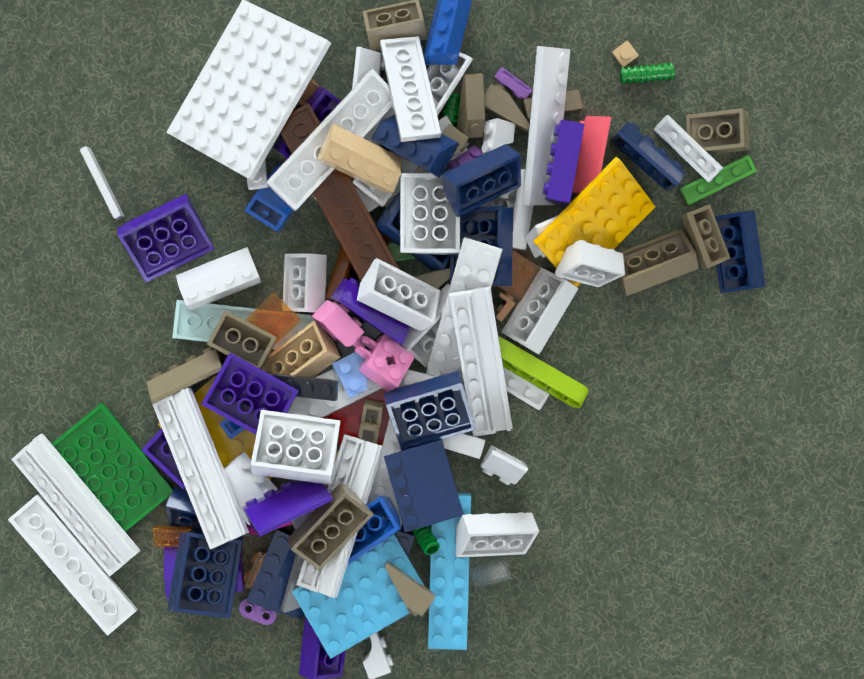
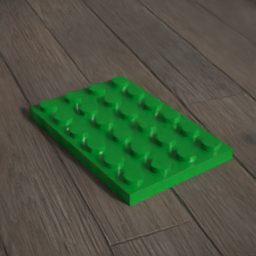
[52,403,174,532]

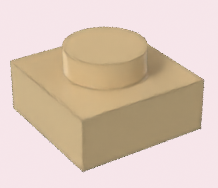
[612,40,639,67]

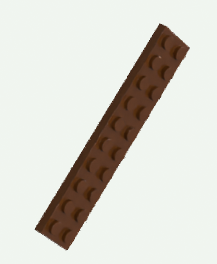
[280,103,400,281]

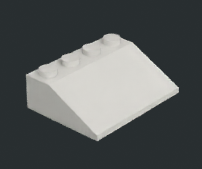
[400,173,460,255]
[251,410,340,485]

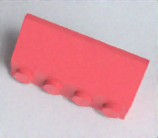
[572,116,611,195]

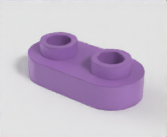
[239,598,277,625]

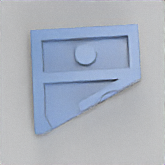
[332,348,367,399]

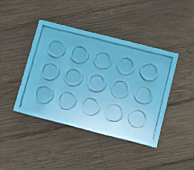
[292,534,424,659]

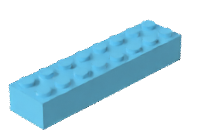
[428,493,471,650]

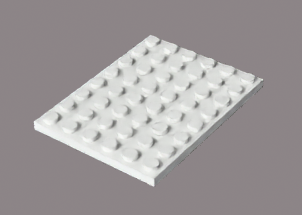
[167,0,331,181]

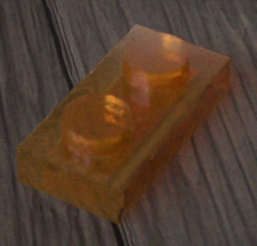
[152,526,192,547]
[243,549,267,590]

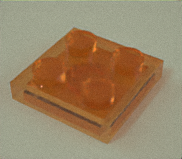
[497,251,541,300]
[246,292,301,347]

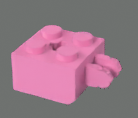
[311,300,365,348]
[355,334,415,391]

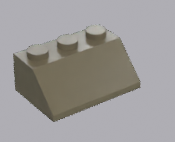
[363,0,427,51]
[682,205,731,269]
[207,310,277,370]

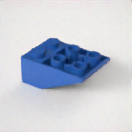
[244,164,294,233]

